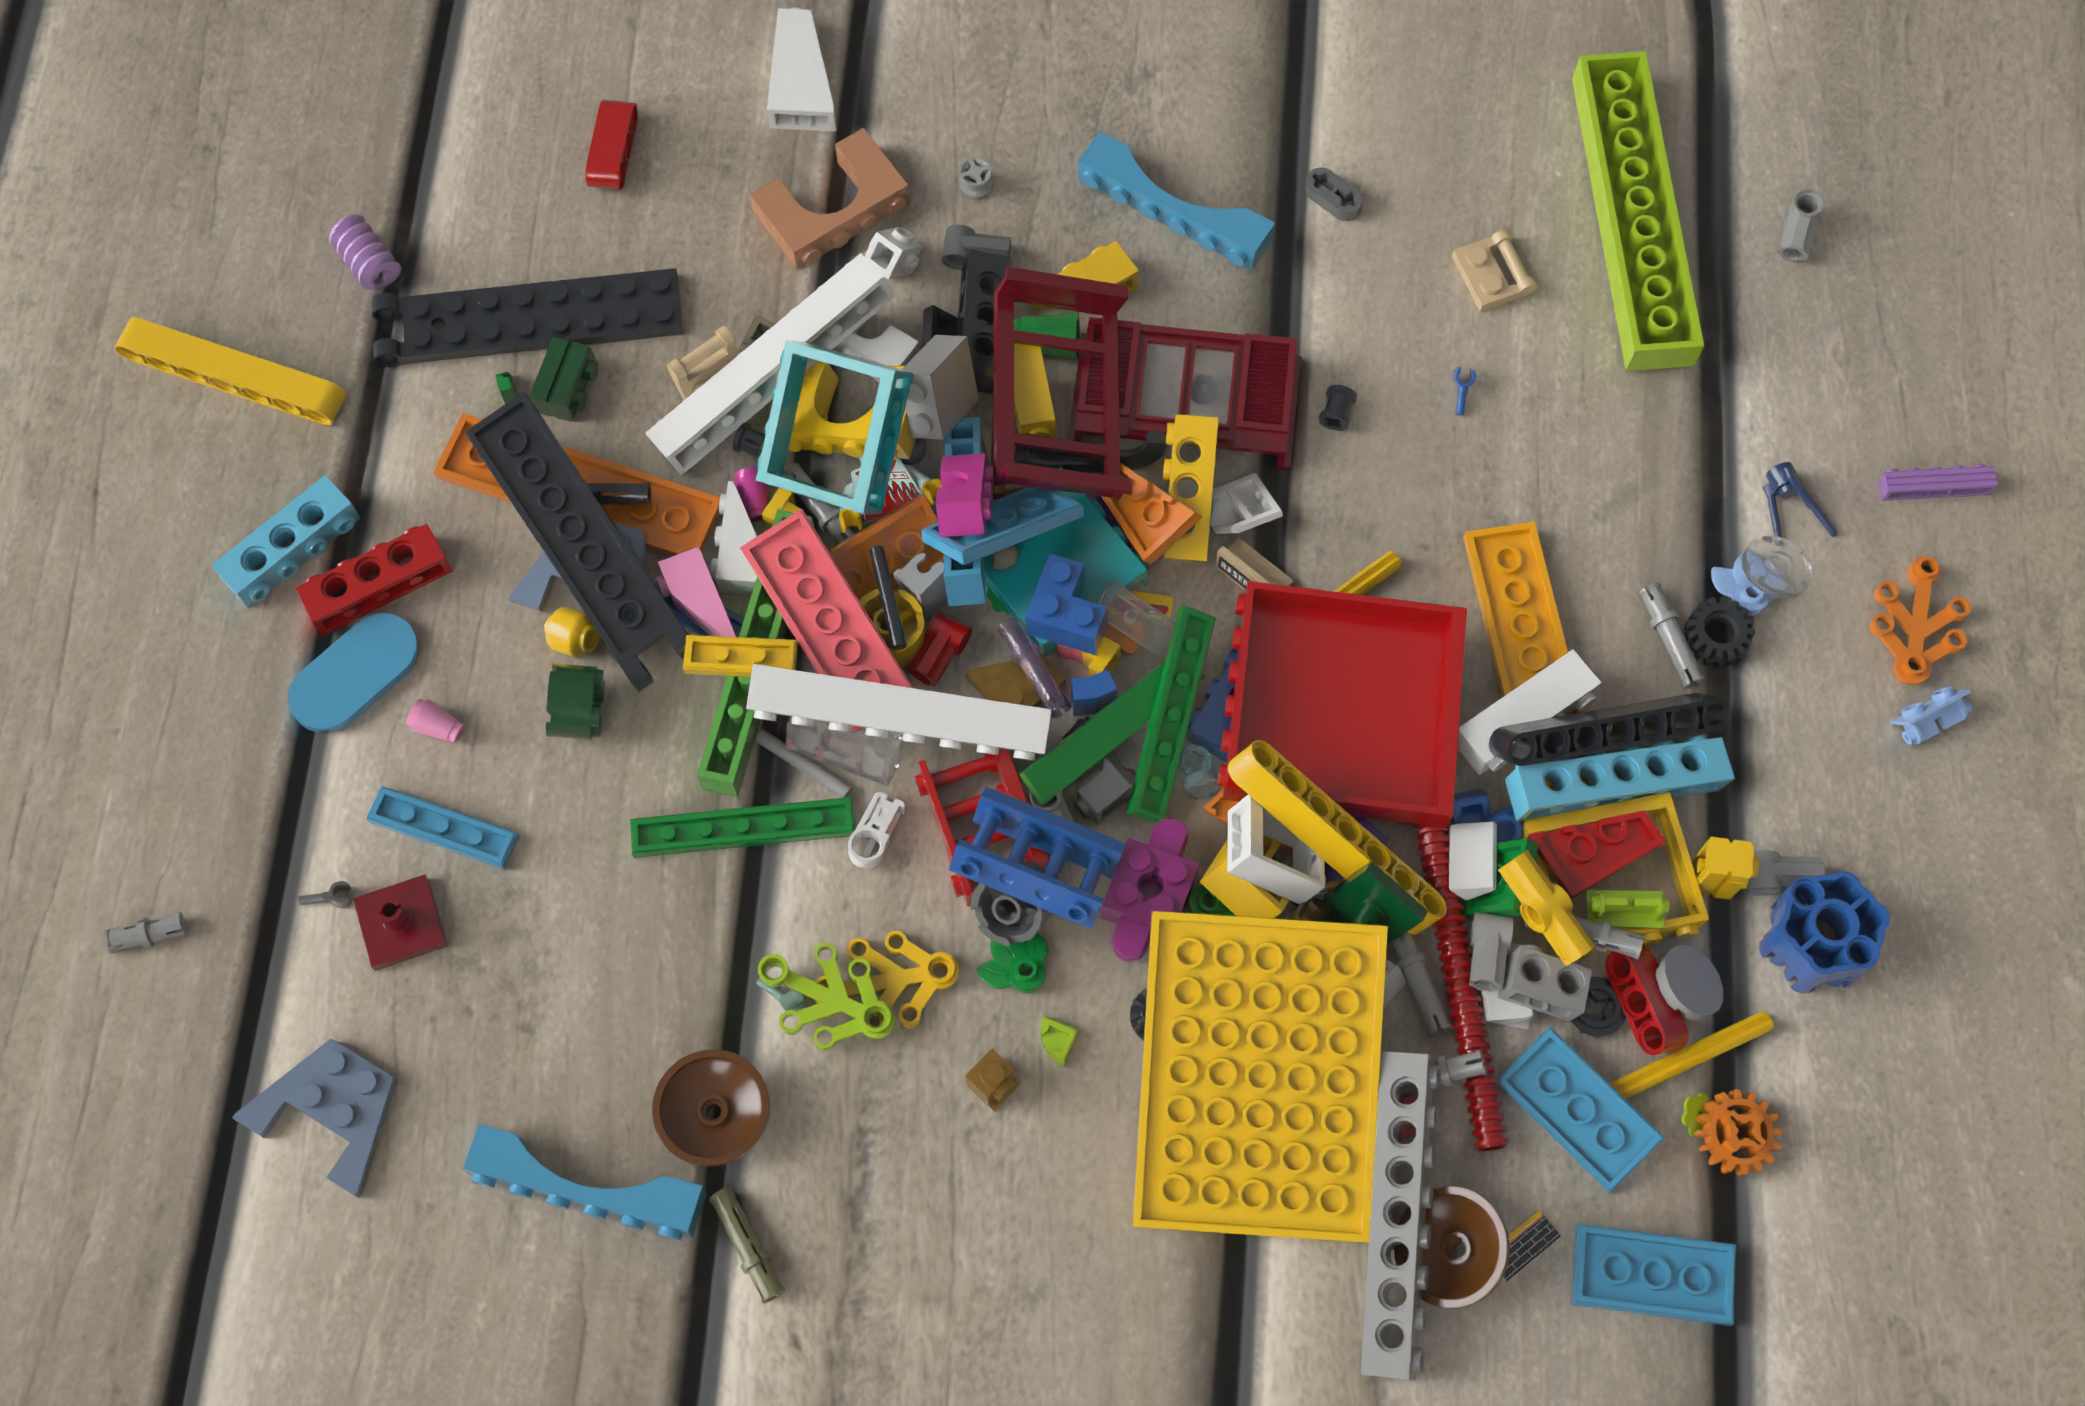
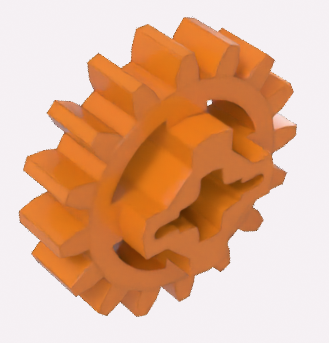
[1694,1089,1783,1176]

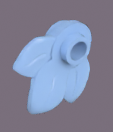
[1711,553,1783,616]

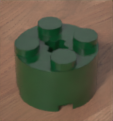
[546,663,605,740]

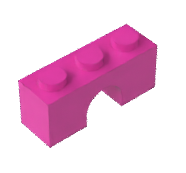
[936,453,995,537]

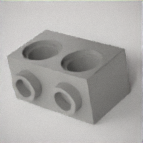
[1498,945,1592,1021]

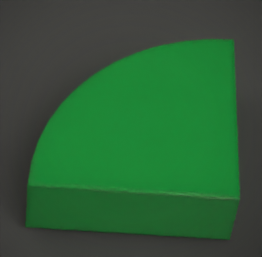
[495,371,517,404]

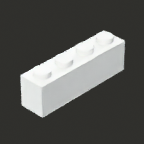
[1457,649,1601,775]

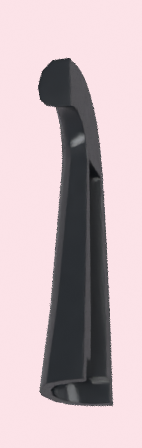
[1015,430,1168,473]

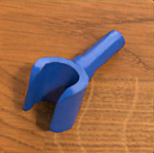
[1452,367,1476,416]

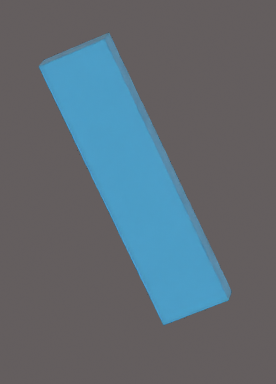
[366,786,520,870]

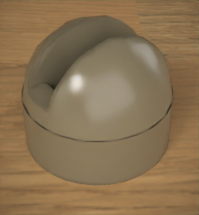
[992,545,1018,570]

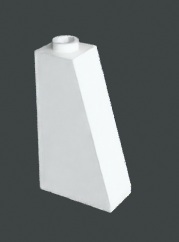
[767,8,837,132]

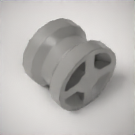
[958,157,993,200]

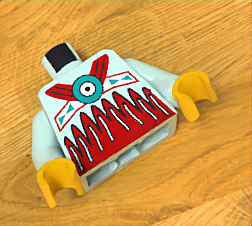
[839,457,942,533]

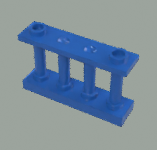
[949,787,1126,929]

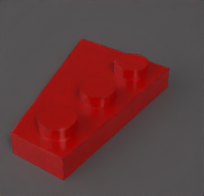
[1527,810,1666,899]

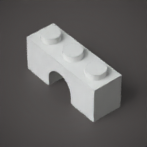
[832,323,920,382]

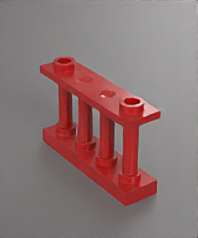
[914,748,1049,907]

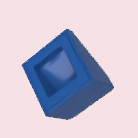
[1451,789,1491,825]

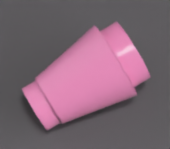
[406,699,465,744]

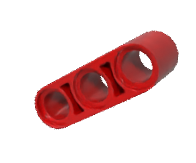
[585,99,638,190]
[1605,946,1689,1056]

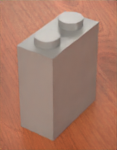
[902,335,979,440]

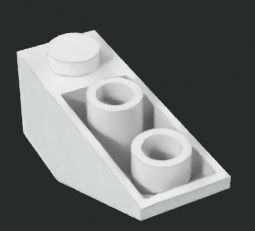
[710,481,757,595]

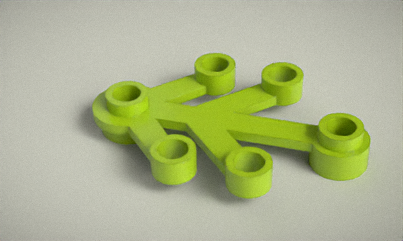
[758,942,896,1051]

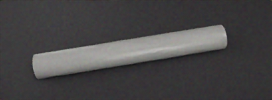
[755,729,853,798]

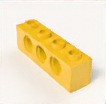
[1163,414,1218,563]

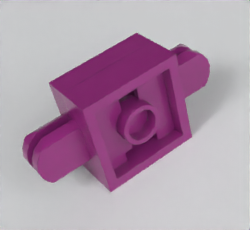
[1101,818,1199,962]

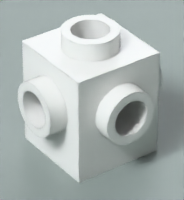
[864,227,923,280]

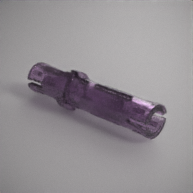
[997,617,1072,719]

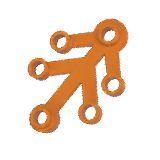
[1869,556,1971,685]

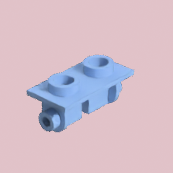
[1890,686,1972,745]

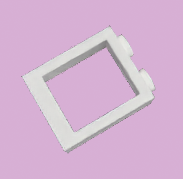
[1227,795,1326,904]

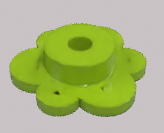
[1681,1093,1709,1138]

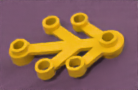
[815,930,959,1028]

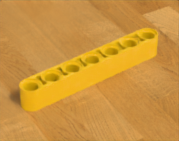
[114,317,347,426]
[1228,740,1447,935]

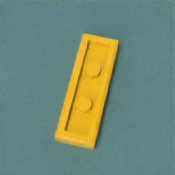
[683,635,798,677]

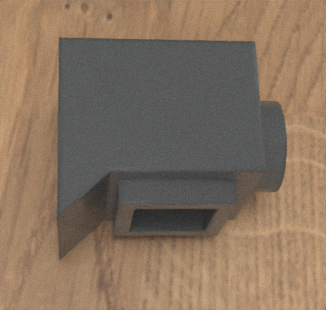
[1073,757,1132,825]

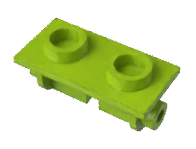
[1586,890,1670,929]

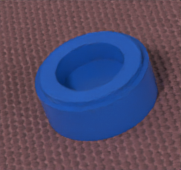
[1485,811,1523,843]

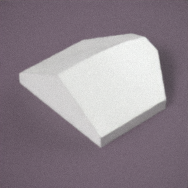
[1210,473,1283,534]

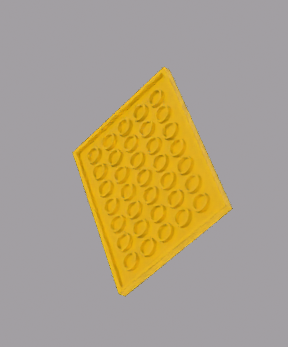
[1133,911,1388,1243]

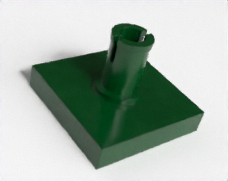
[1323,861,1428,945]

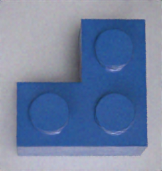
[1025,553,1108,656]

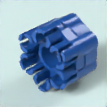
[1759,871,1890,993]

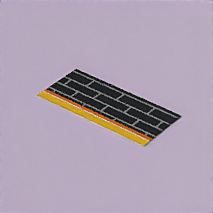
[1503,1210,1561,1281]

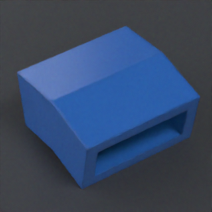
[1071,669,1117,716]

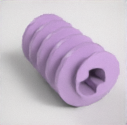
[329,214,402,290]

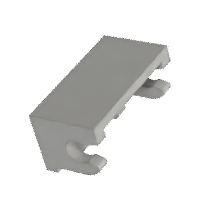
[893,553,948,622]

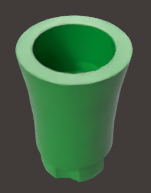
[1014,311,1080,359]

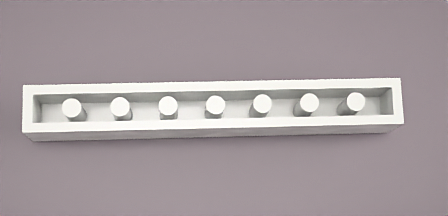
[645,253,896,476]
[746,664,1051,761]

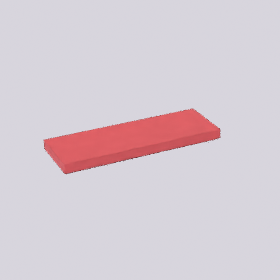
[740,509,914,733]

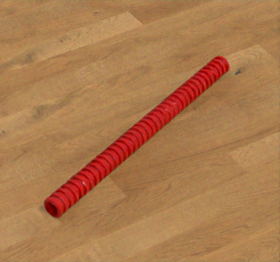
[1414,824,1509,1151]

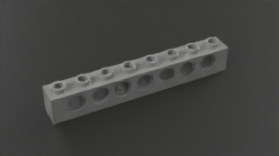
[1361,1051,1440,1381]

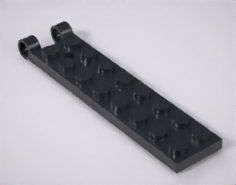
[372,268,683,367]
[465,392,690,692]

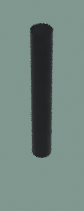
[869,545,907,650]

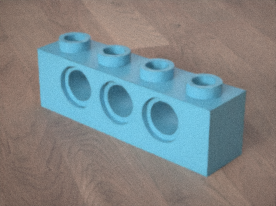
[211,475,360,608]

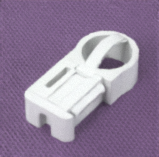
[848,792,905,869]

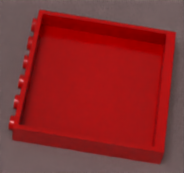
[1217,581,1467,828]

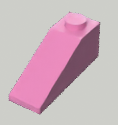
[656,547,736,637]

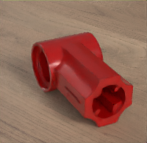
[908,611,973,687]

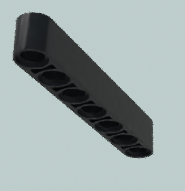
[1489,693,1731,766]

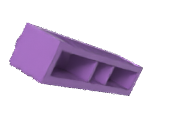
[1878,464,1999,501]

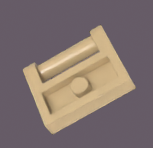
[1452,229,1538,312]
[666,326,739,400]

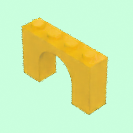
[788,361,916,460]

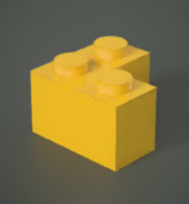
[1200,835,1289,919]

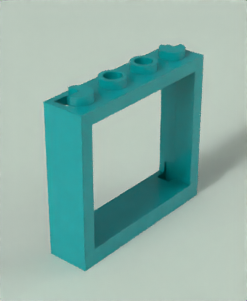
[756,340,913,514]

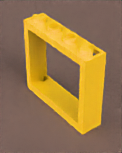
[1522,792,1709,960]

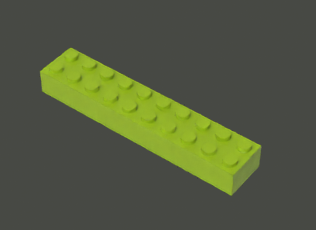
[1572,51,1704,371]

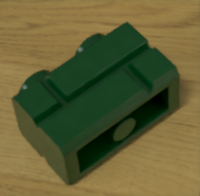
[529,337,599,422]

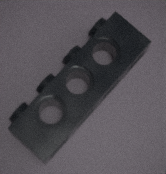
[956,249,1010,394]

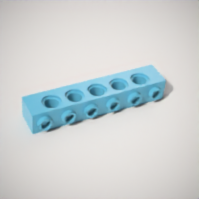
[1505,735,1735,821]

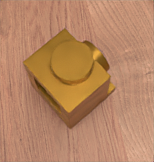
[965,1048,1021,1112]

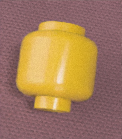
[544,607,600,658]

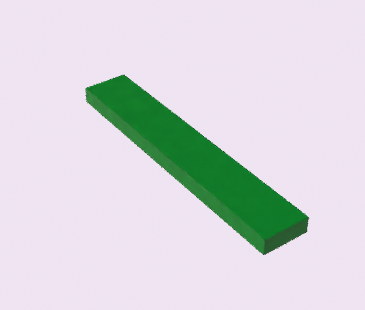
[1126,605,1216,825]
[1019,661,1205,804]
[630,797,855,858]

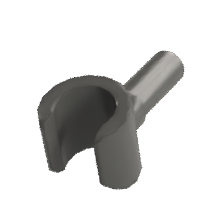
[299,881,351,909]

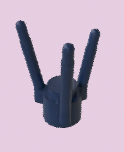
[1762,462,1837,545]

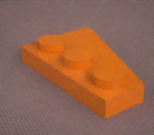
[1101,463,1202,565]

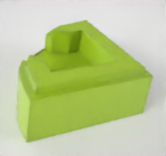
[1041,1016,1079,1067]

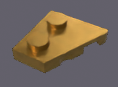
[965,653,1066,707]

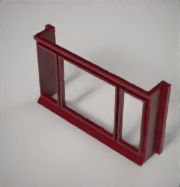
[994,266,1132,501]

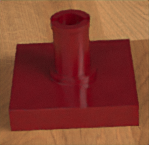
[353,874,448,971]

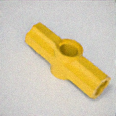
[1498,850,1595,966]

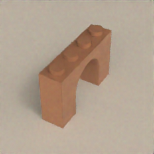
[750,128,910,270]

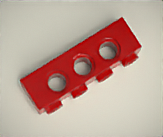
[295,523,453,636]

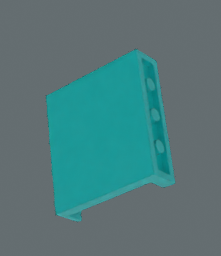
[985,467,1149,657]

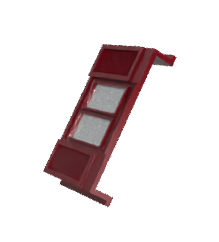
[1068,317,1301,471]

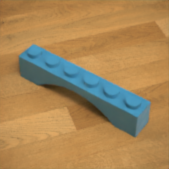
[1078,131,1275,271]
[944,417,986,606]
[463,1124,707,1241]

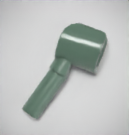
[756,978,807,1011]

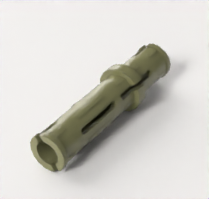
[709,1187,786,1304]

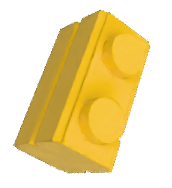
[1691,837,1759,900]

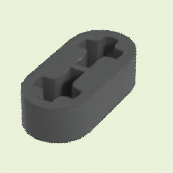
[1305,167,1363,221]

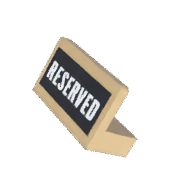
[1215,537,1294,591]

